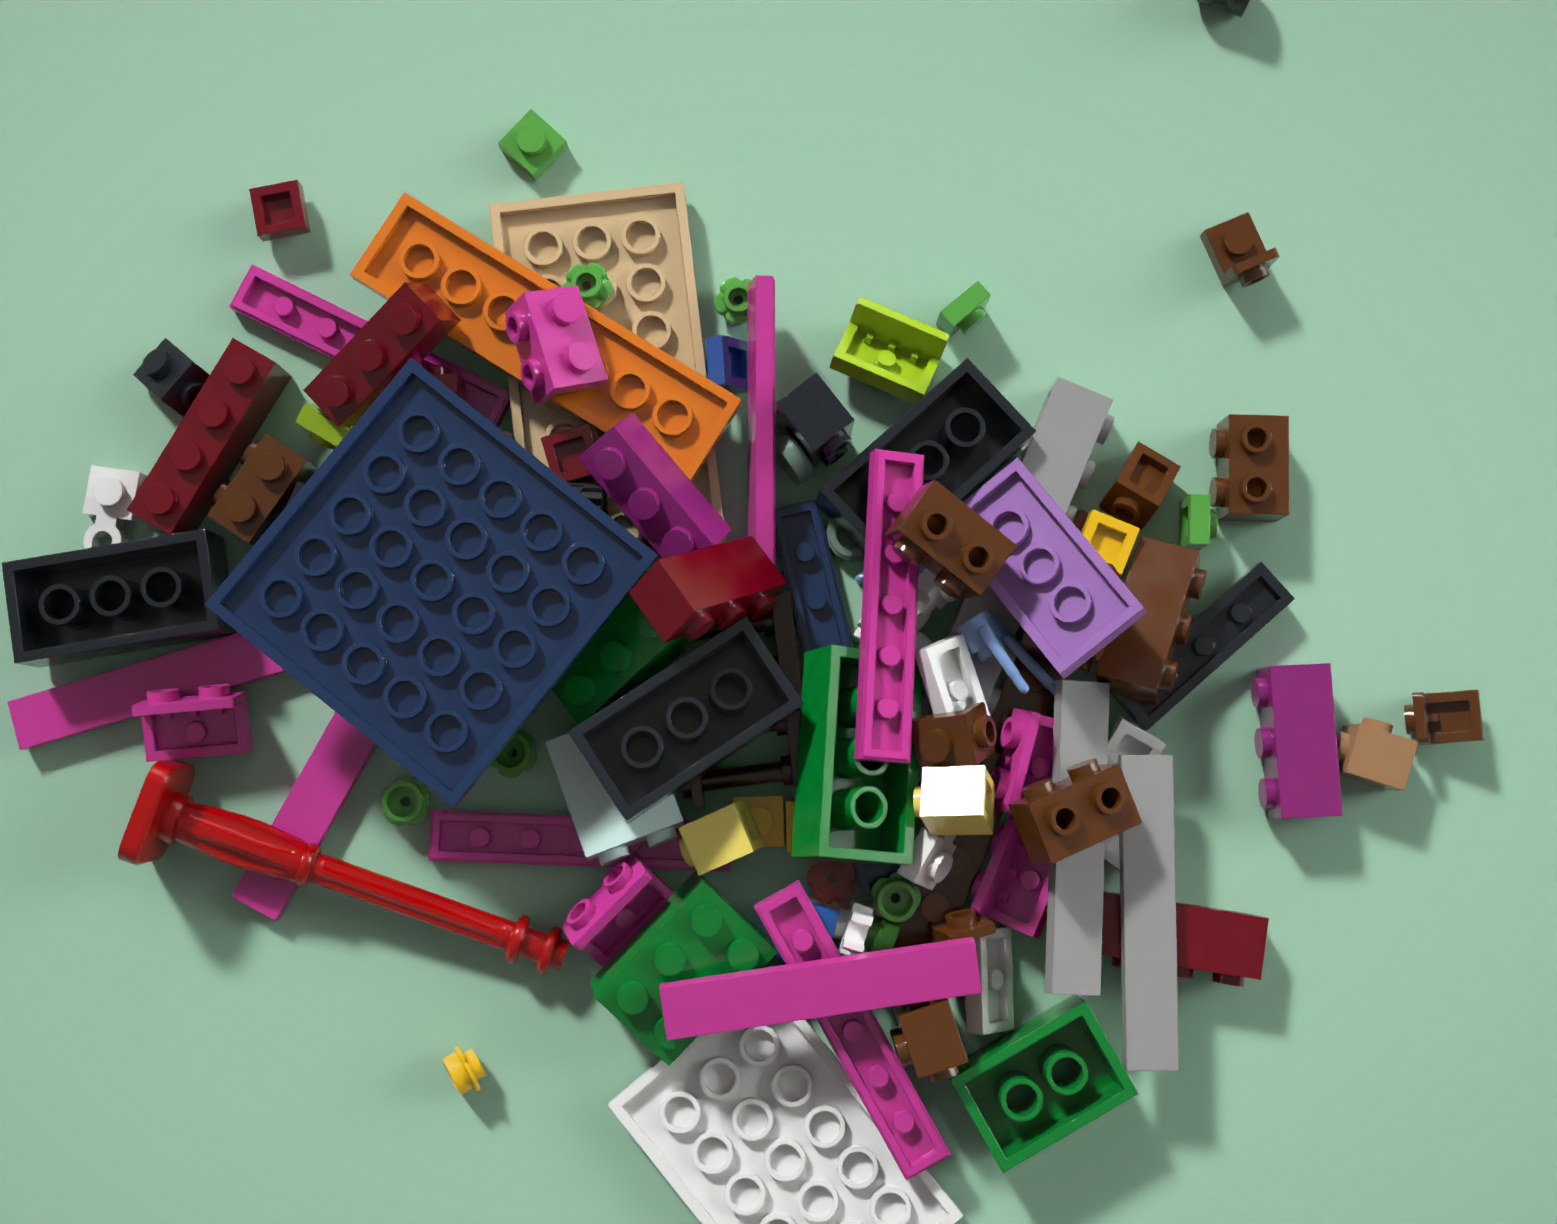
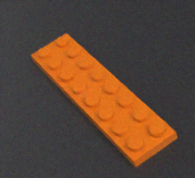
[350,192,742,482]

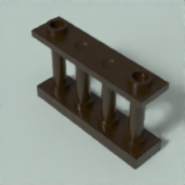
[676,591,802,808]

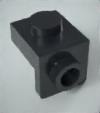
[133,338,210,417]

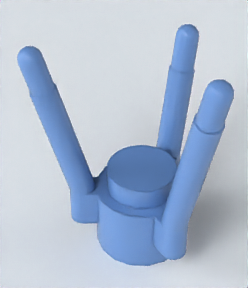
[955,609,1055,710]

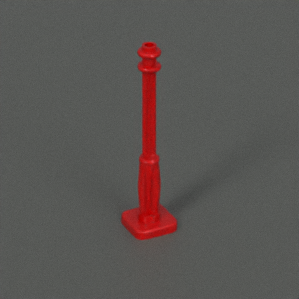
[118,760,570,975]

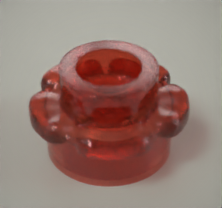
[807,860,856,904]

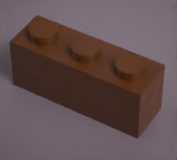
[1096,536,1207,706]

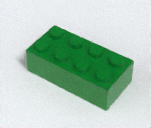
[791,645,922,866]

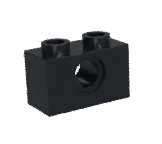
[776,372,855,468]

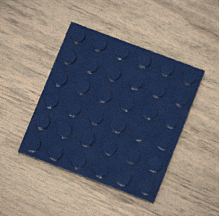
[204,358,659,807]

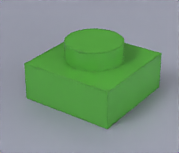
[498,109,568,181]
[936,281,991,338]
[1178,494,1218,550]

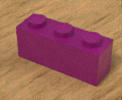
[578,413,732,558]
[1251,663,1343,819]

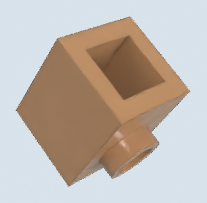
[1336,718,1418,790]

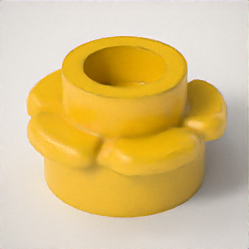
[442,1046,486,1096]

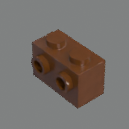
[1209,414,1289,522]
[207,433,318,546]
[885,480,1017,599]
[1008,758,1143,864]
[889,998,969,1082]

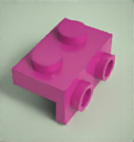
[505,285,608,405]
[132,684,253,762]
[990,708,1054,814]
[971,816,1049,939]
[561,853,674,967]

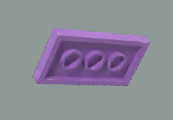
[963,457,1148,679]

